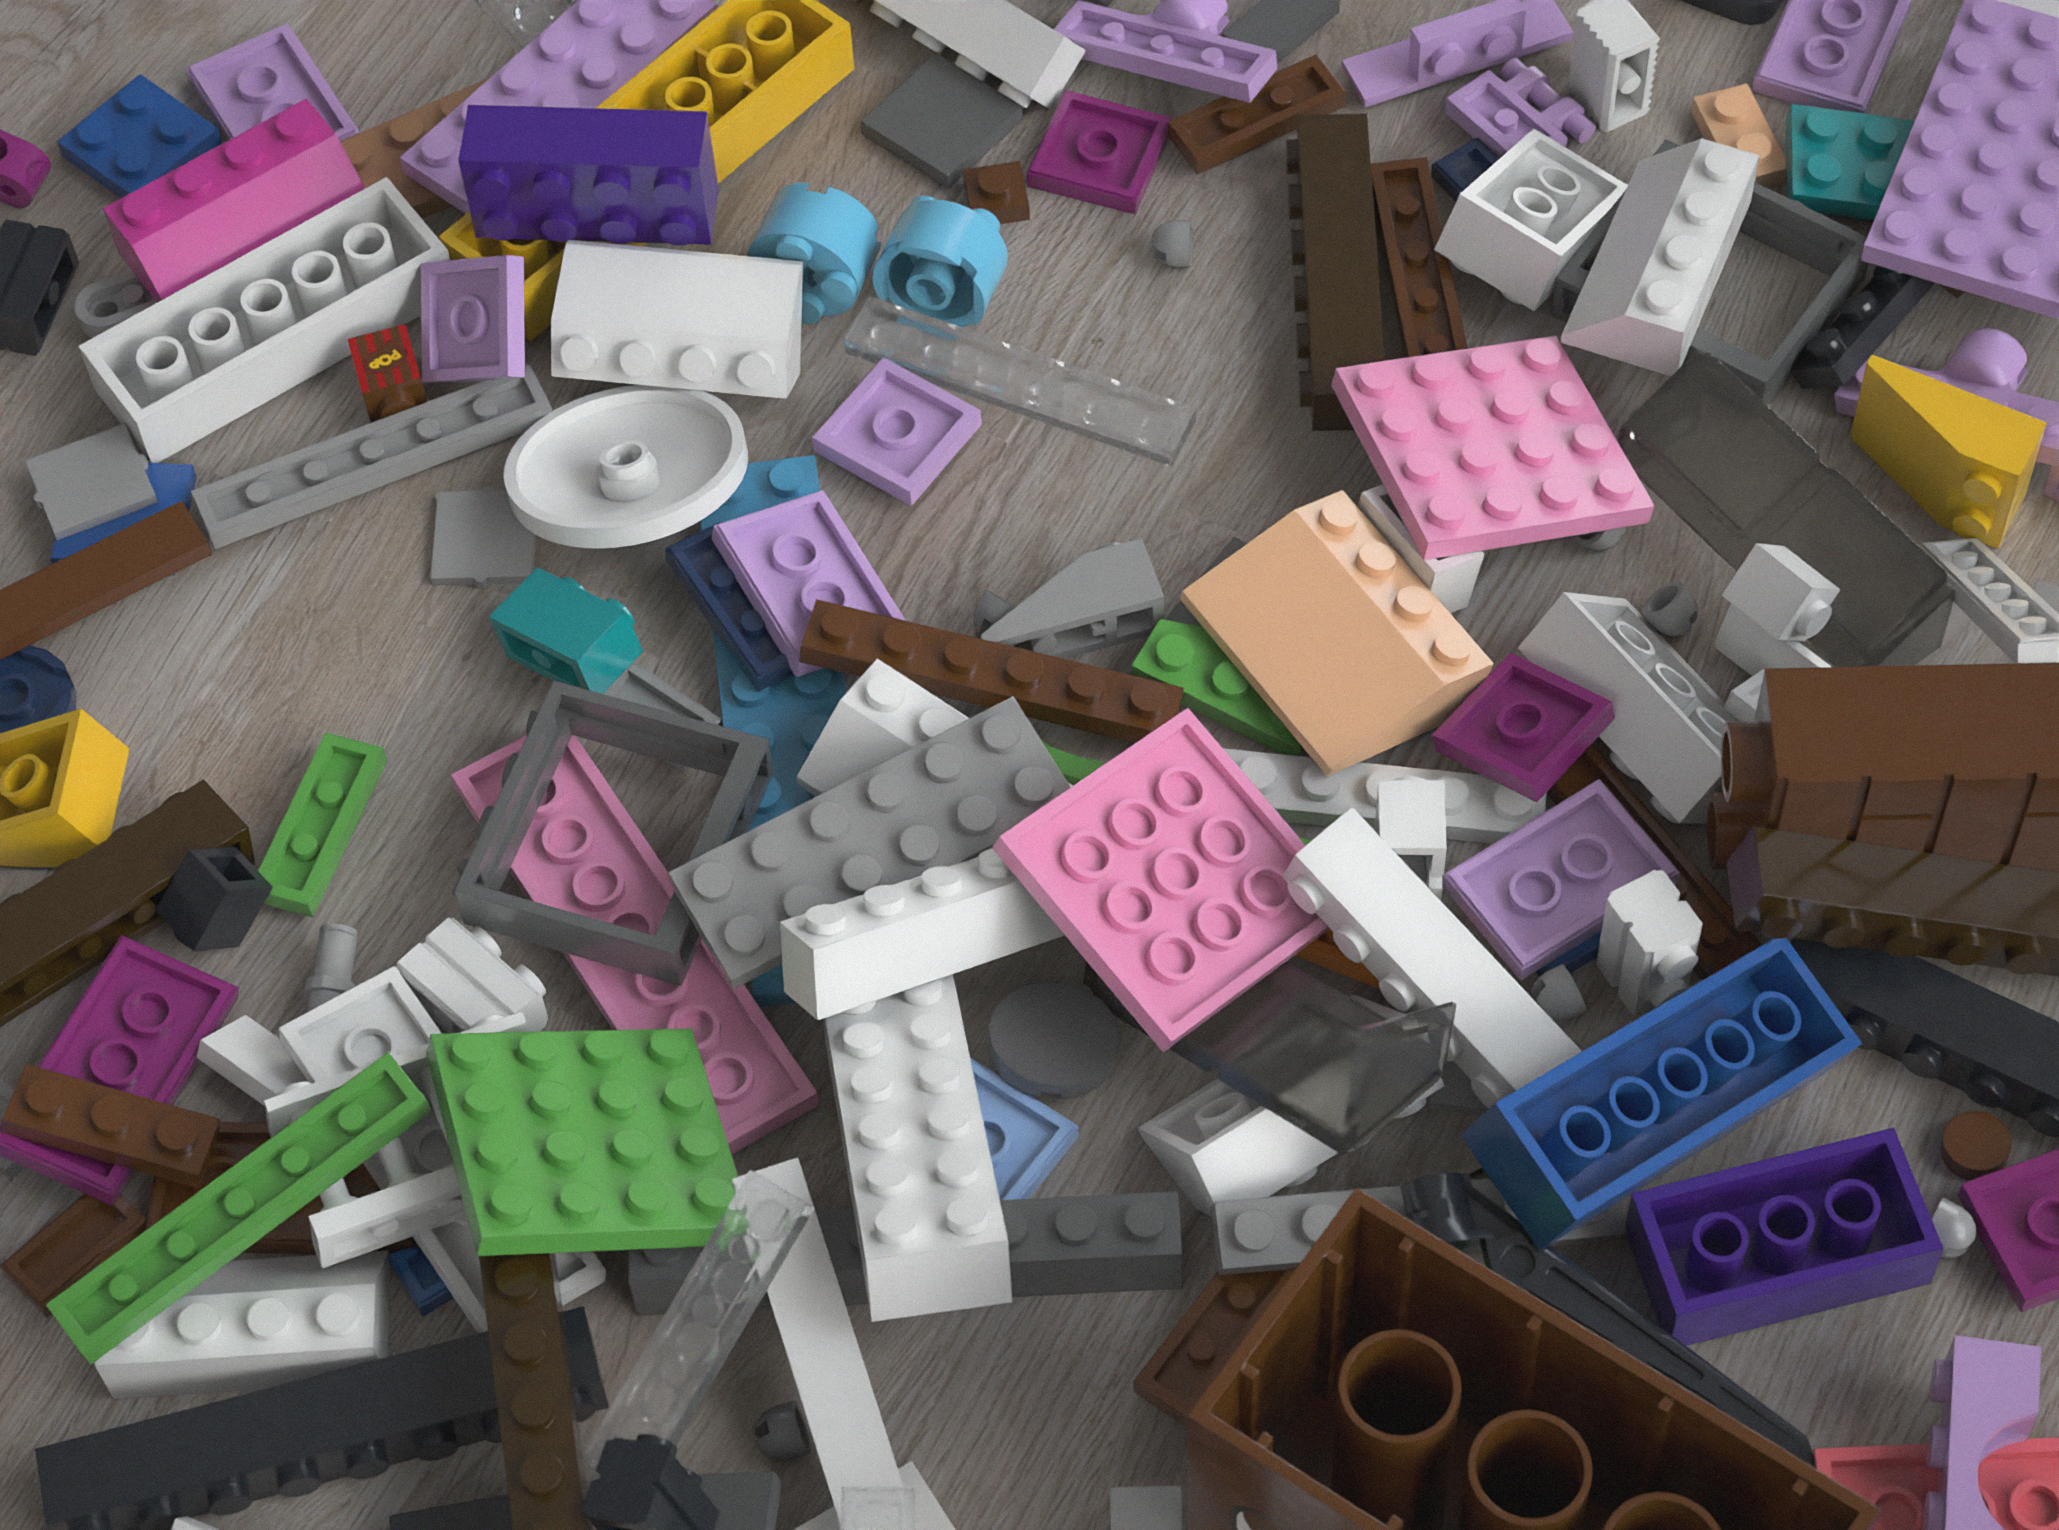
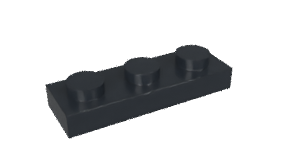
[1791,266,1935,389]

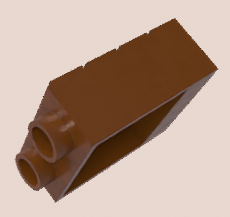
[1707,663,2059,872]

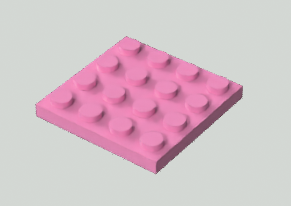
[1331,336,1655,560]
[992,708,1330,1052]

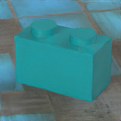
[488,567,643,694]

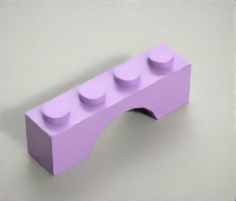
[1923,1335,2041,1530]

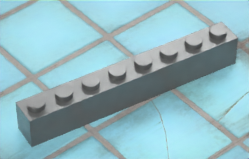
[628,1191,1182,1316]

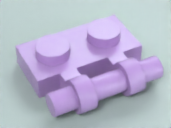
[1445,58,1596,159]

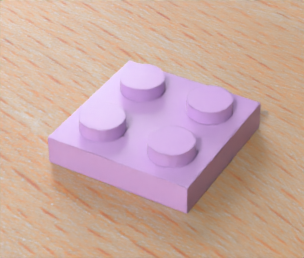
[421,255,525,384]
[812,357,982,506]

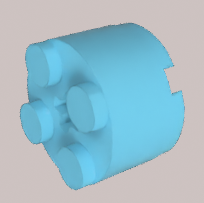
[747,182,881,324]
[872,195,1008,336]

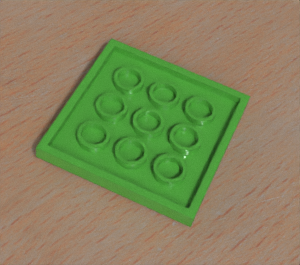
[426,1028,754,1256]

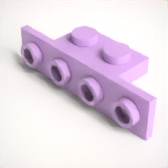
[1342,0,1574,108]

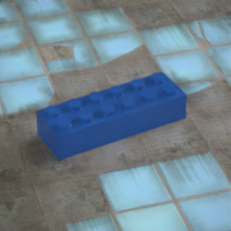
[1460,938,1862,1250]

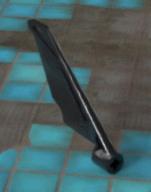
[1400,1172,1815,1468]

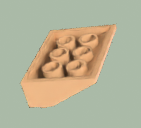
[1179,490,1494,777]

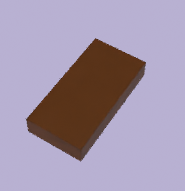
[0,1193,147,1318]

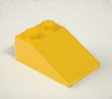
[1850,354,2047,549]
[0,709,130,868]

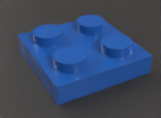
[57,74,222,198]

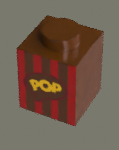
[347,324,427,423]

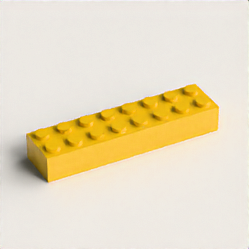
[438,0,855,342]

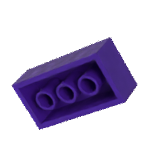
[458,105,719,246]
[1625,1128,1944,1346]

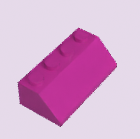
[103,98,365,303]

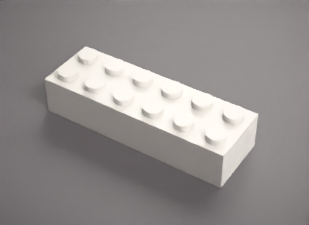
[78,177,450,463]
[823,974,1012,1322]

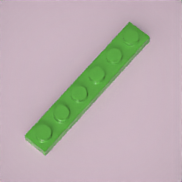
[46,1052,433,1365]

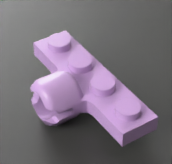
[1053,0,1278,103]
[1834,328,2059,467]

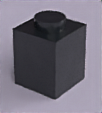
[156,847,273,951]

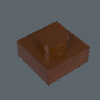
[963,161,1030,224]

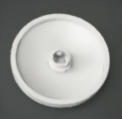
[504,385,748,549]

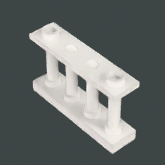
[264,1011,527,1269]

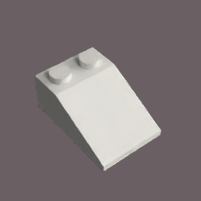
[1434,129,1628,311]

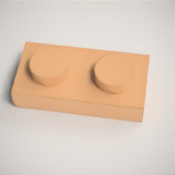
[1691,84,1786,188]

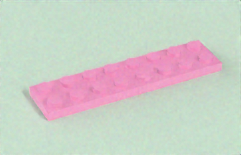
[451,735,820,1155]

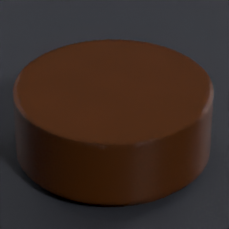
[1940,1111,2012,1181]

